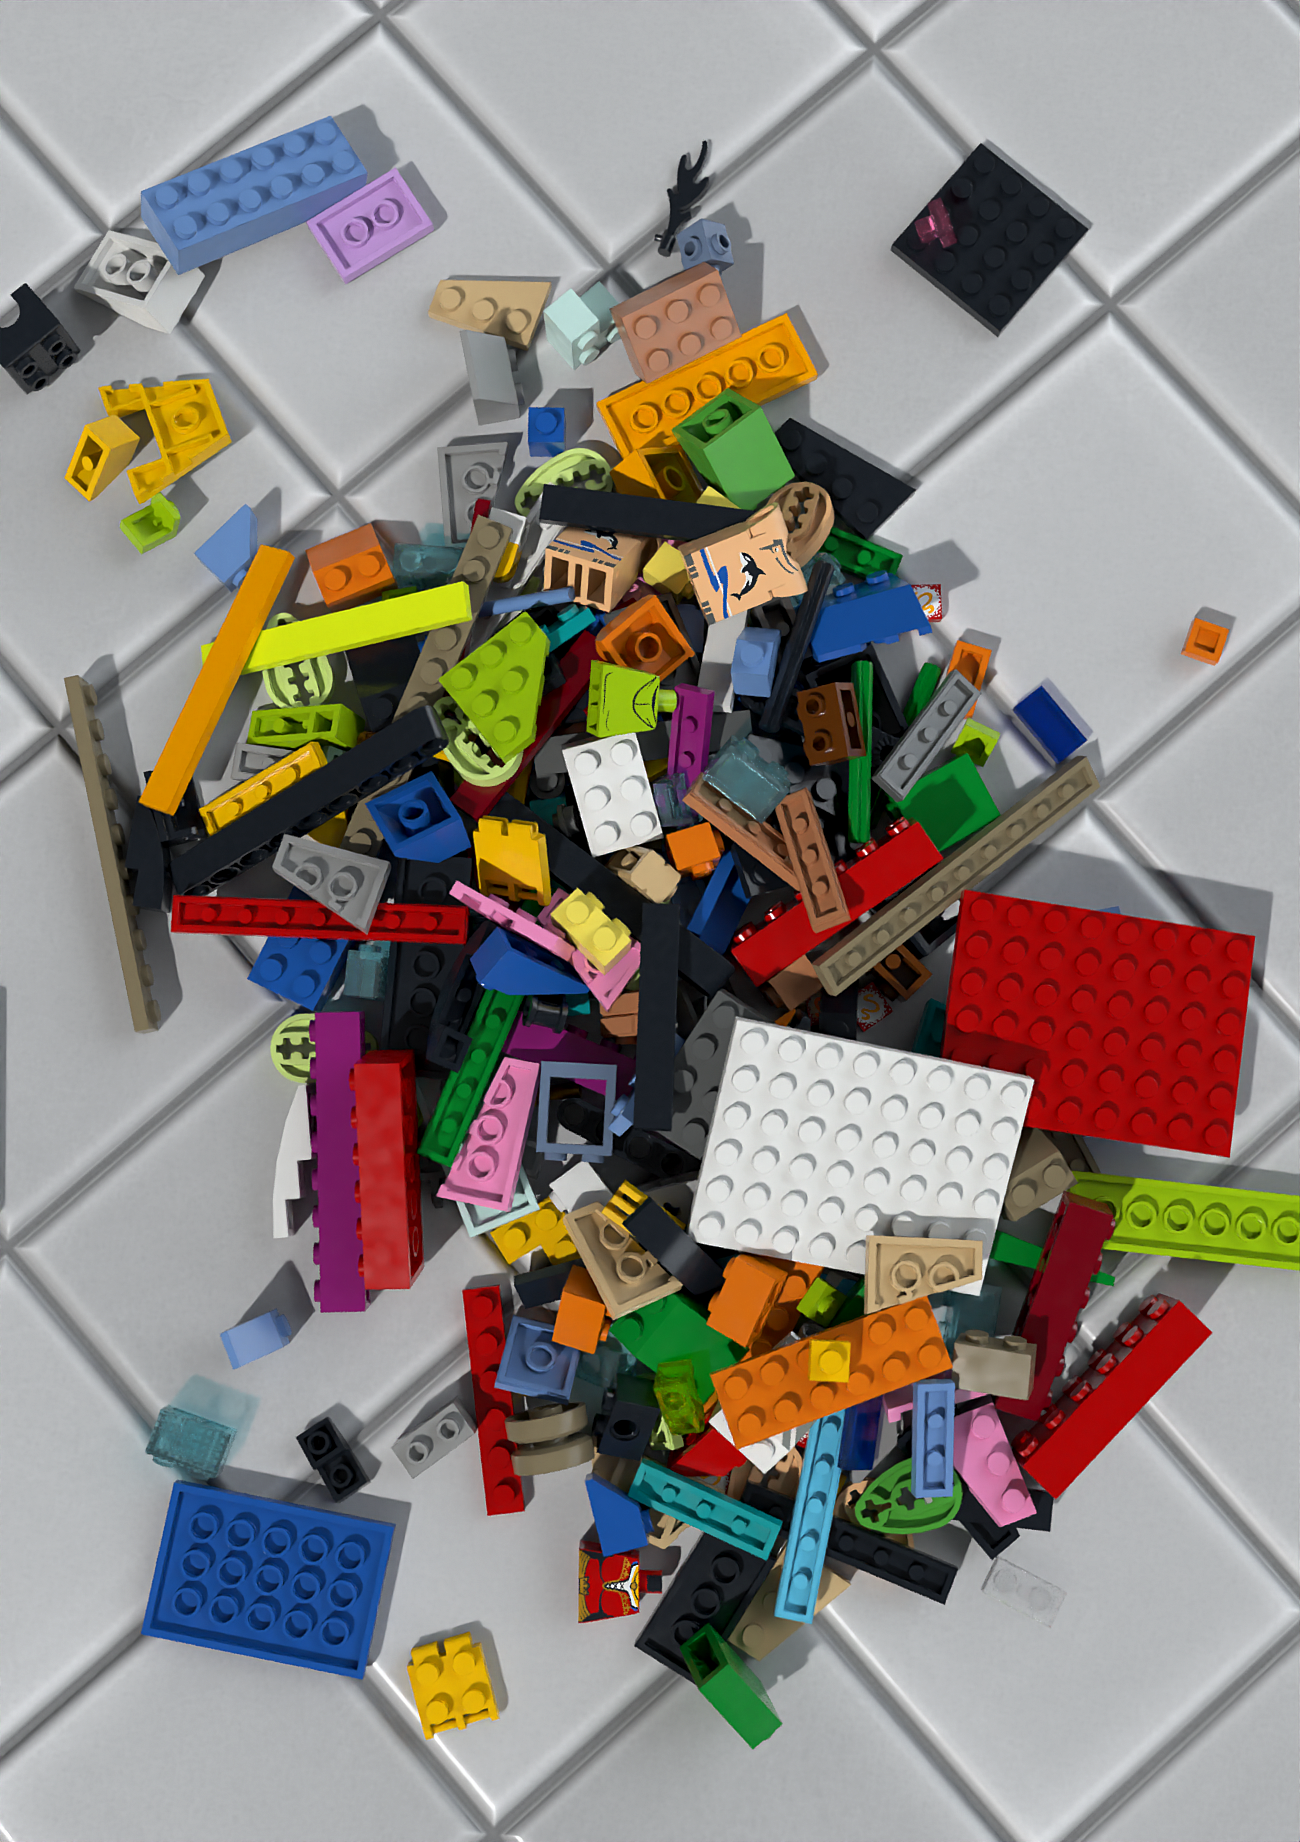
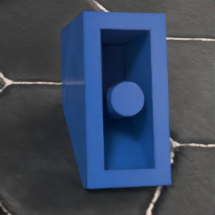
[585,1472,654,1557]

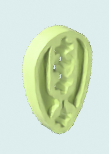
[514,448,613,517]
[262,613,336,709]
[433,696,523,787]
[270,1013,379,1083]

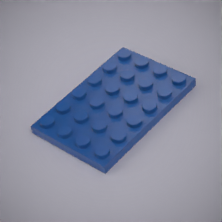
[141,1480,396,1680]

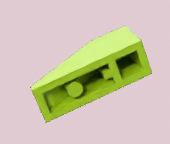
[246,703,366,751]

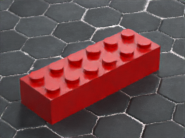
[731,816,944,987]
[349,1050,424,1290]
[1011,1293,1213,1500]

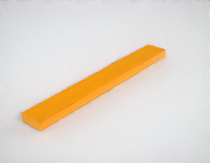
[139,544,295,816]

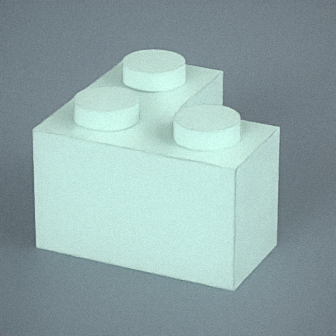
[543,281,621,370]

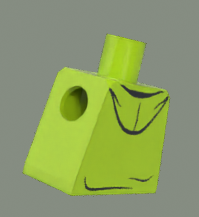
[586,660,677,737]

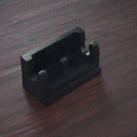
[143,770,208,847]

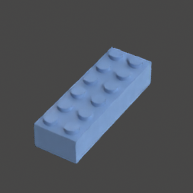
[141,116,368,275]

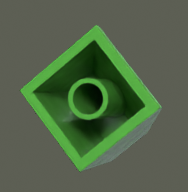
[671,388,795,510]

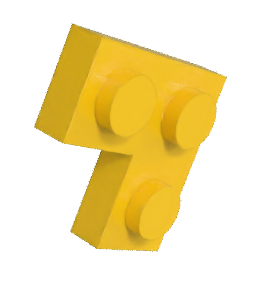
[490,1196,581,1265]

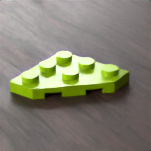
[438,611,550,764]

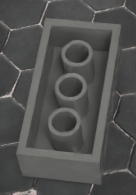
[657,988,778,1160]

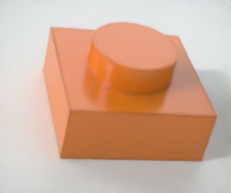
[1181,618,1230,666]

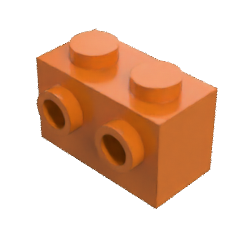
[664,822,725,881]
[706,1252,788,1347]
[552,1265,613,1354]

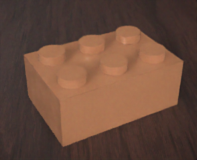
[609,262,742,384]

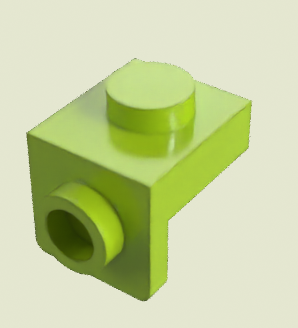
[119,492,181,554]
[796,1277,847,1328]

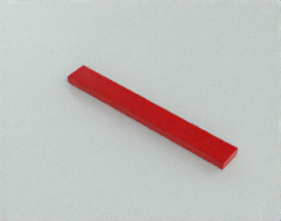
[170,895,470,945]

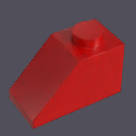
[667,1407,748,1476]

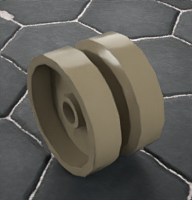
[505,1401,595,1476]

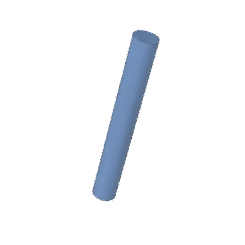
[478,586,575,618]

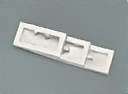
[273,1085,317,1239]

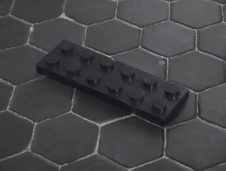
[380,856,474,1080]

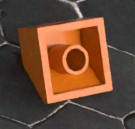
[305,523,399,613]

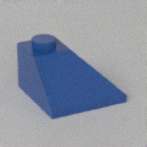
[365,771,471,863]

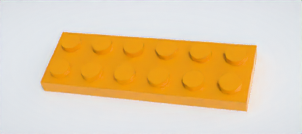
[596,313,818,460]

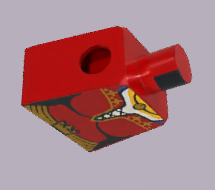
[578,1540,662,1623]

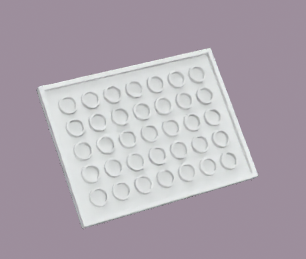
[686,1017,1034,1296]

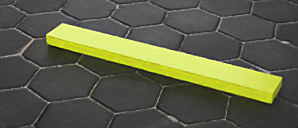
[201,581,472,675]

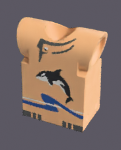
[678,502,808,625]
[543,526,662,613]

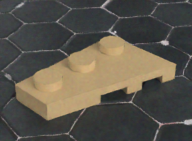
[563,1201,683,1320]
[864,1235,983,1314]
[728,1541,851,1661]

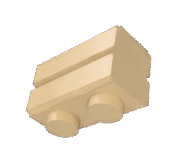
[604,846,681,903]

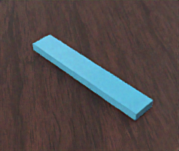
[774,1406,853,1624]

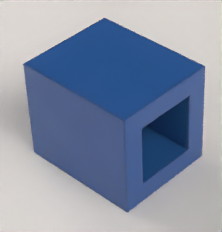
[528,407,566,457]

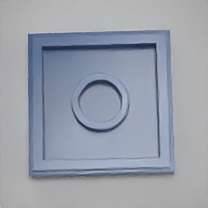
[495,1315,581,1405]

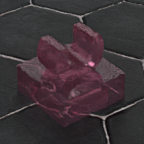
[915,198,957,248]

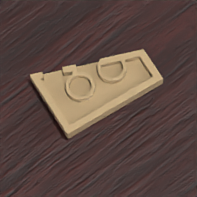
[428,280,552,351]

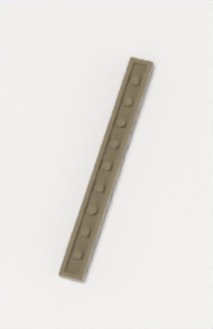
[339,515,513,858]
[64,675,161,1034]
[811,756,1101,996]

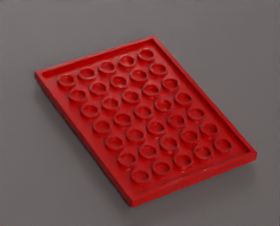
[939,890,1255,1158]

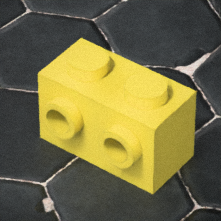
[551,888,632,976]

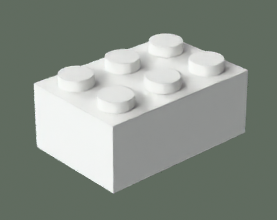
[561,733,664,857]

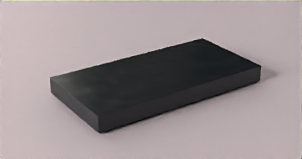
[634,1532,777,1685]

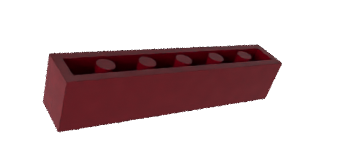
[991,1191,1115,1422]

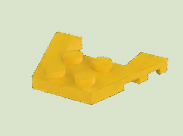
[98,379,232,504]

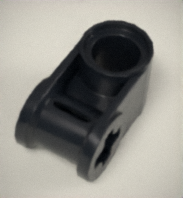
[522,994,568,1034]

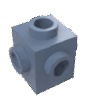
[676,218,734,276]

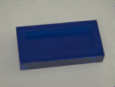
[1012,685,1088,765]
[837,1395,883,1470]

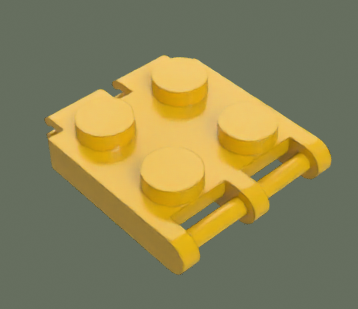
[473,815,552,906]
[407,1632,500,1740]

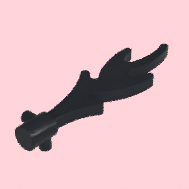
[654,140,709,257]

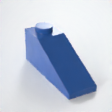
[470,927,590,995]

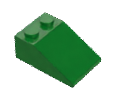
[609,1272,750,1406]

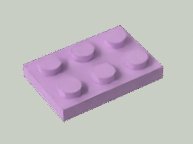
[306,167,434,285]

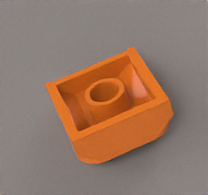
[595,594,695,682]

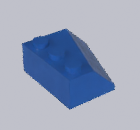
[793,570,932,663]

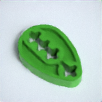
[855,1457,963,1534]

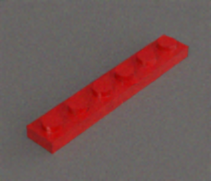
[462,1284,525,1516]

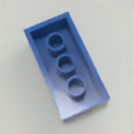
[247,886,357,1012]

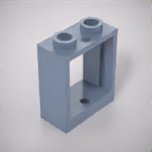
[536,1061,617,1163]

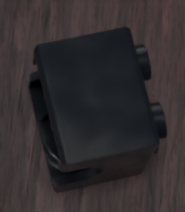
[0,283,81,395]

